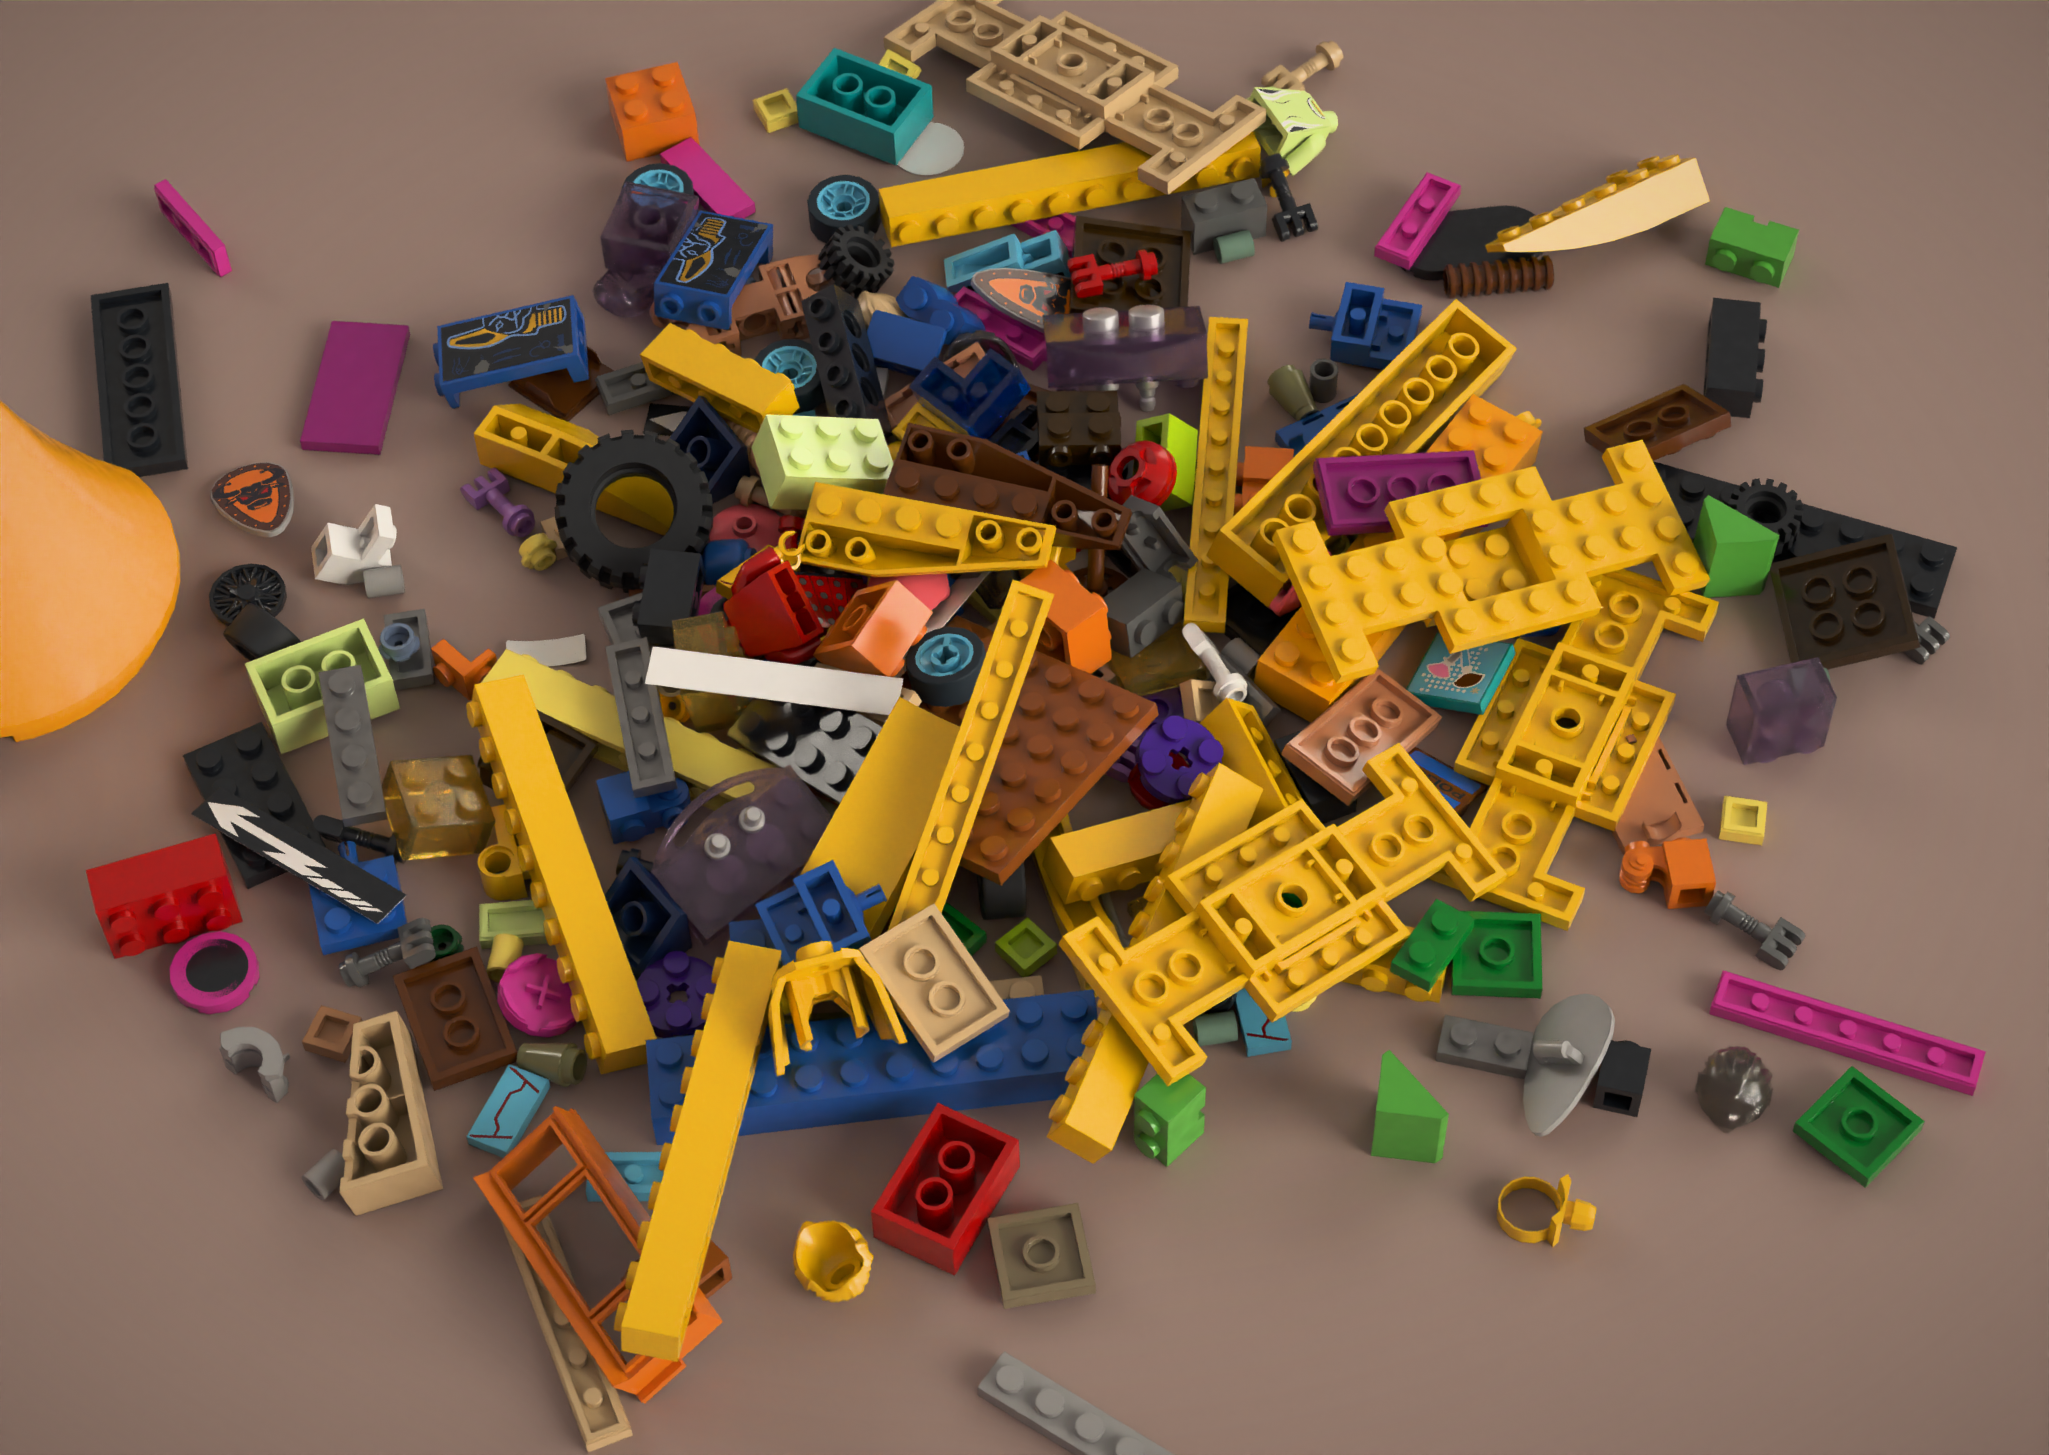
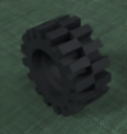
[818,225,894,299]
[1728,478,1803,556]

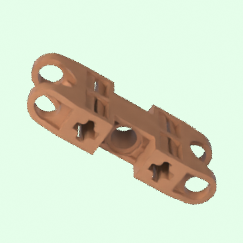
[650,254,832,356]

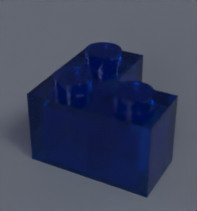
[909,348,1031,440]

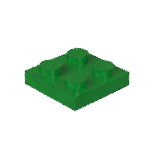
[1451,911,1543,998]
[1793,1066,1925,1188]

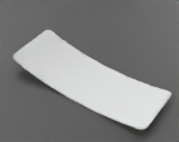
[506,634,587,667]

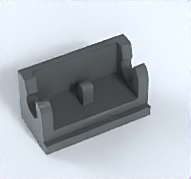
[1121,495,1198,581]

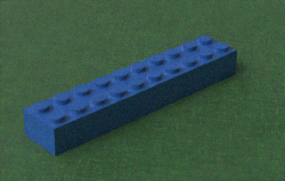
[646,989,1098,1146]

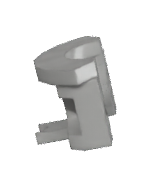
[219,1027,290,1103]

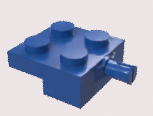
[1309,282,1422,370]
[308,841,408,955]
[755,860,887,965]

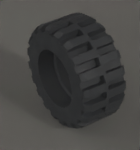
[554,430,713,593]

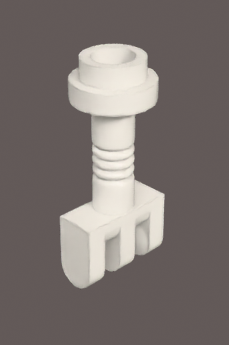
[1182,623,1247,702]

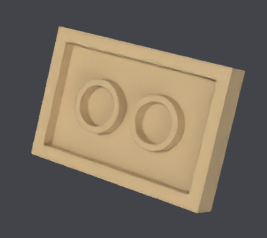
[859,903,1010,1063]

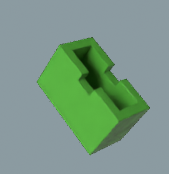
[1705,207,1799,288]
[1134,1073,1206,1167]

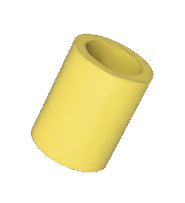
[486,933,524,983]

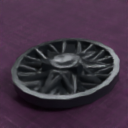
[209,563,287,626]

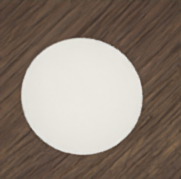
[898,122,964,175]

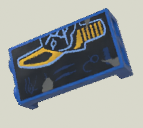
[654,211,773,330]
[433,295,589,409]

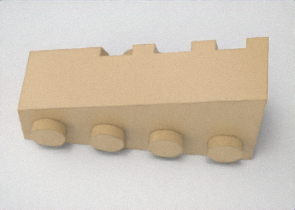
[339,1011,443,1216]

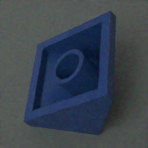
[670,396,751,504]
[604,857,692,981]

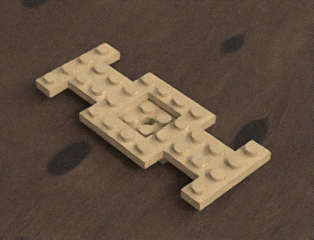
[883,0,1266,195]

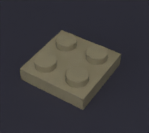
[987,1203,1096,1309]

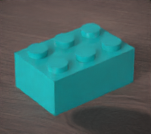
[796,48,934,166]

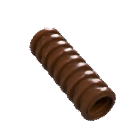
[1443,255,1554,299]

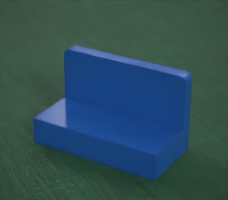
[867,310,947,378]

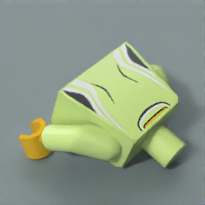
[1247,87,1338,197]

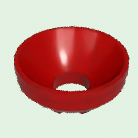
[1107,440,1177,506]

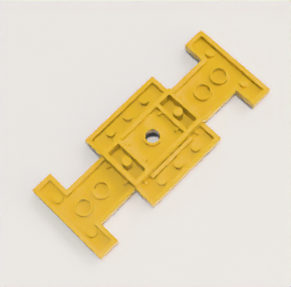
[1428,568,1719,931]
[1058,743,1508,1086]

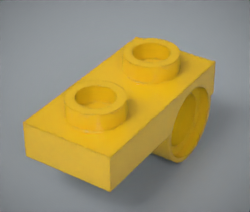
[478,804,531,901]

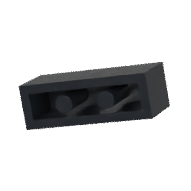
[1703,298,1767,418]

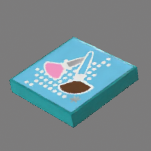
[1406,632,1516,715]

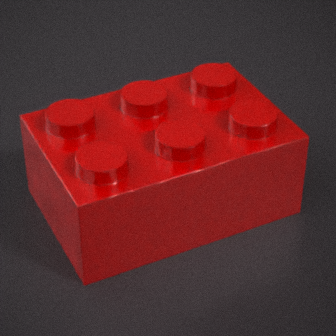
[86,833,243,959]
[871,1103,1020,1276]

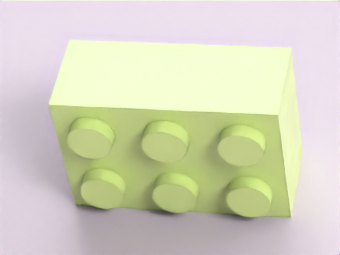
[751,414,894,510]
[244,618,400,754]

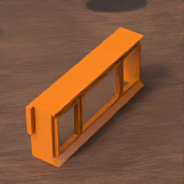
[473,1106,723,1403]

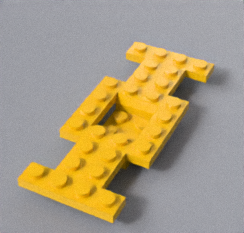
[1272,440,1710,684]

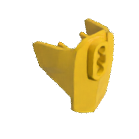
[768,941,907,1076]

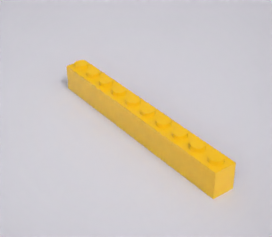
[879,131,1261,247]
[466,675,657,1075]
[1046,763,1263,1164]
[614,941,782,1362]

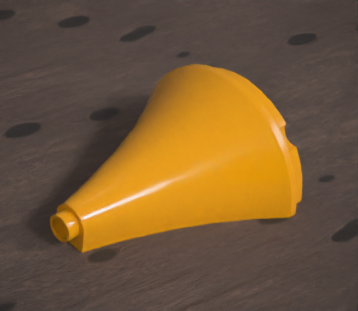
[0,400,181,742]

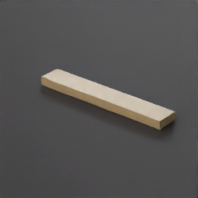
[499,1195,633,1453]

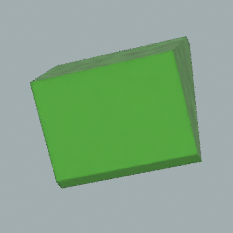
[1693,495,1779,598]
[1371,1050,1449,1163]

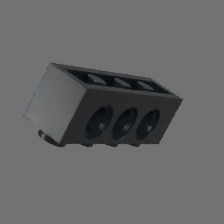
[801,284,893,438]

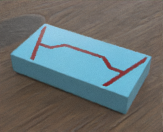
[1234,988,1292,1057]
[466,1064,550,1158]

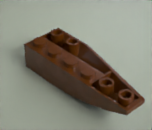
[883,423,1132,550]

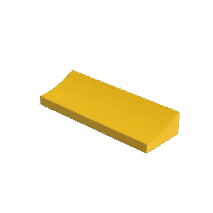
[800,697,960,940]

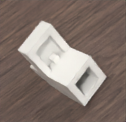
[311,504,397,585]

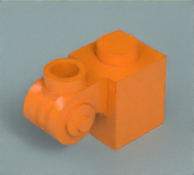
[1234,446,1294,515]
[1619,837,1716,909]

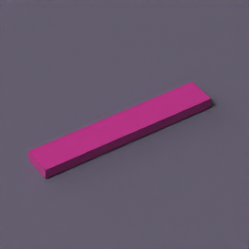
[1709,970,1986,1096]

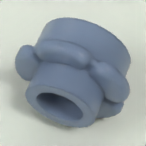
[378,623,420,662]

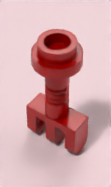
[1067,249,1158,298]

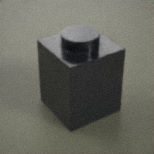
[1592,1040,1651,1117]

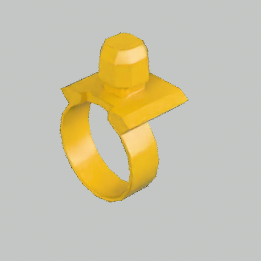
[1497,1174,1597,1247]

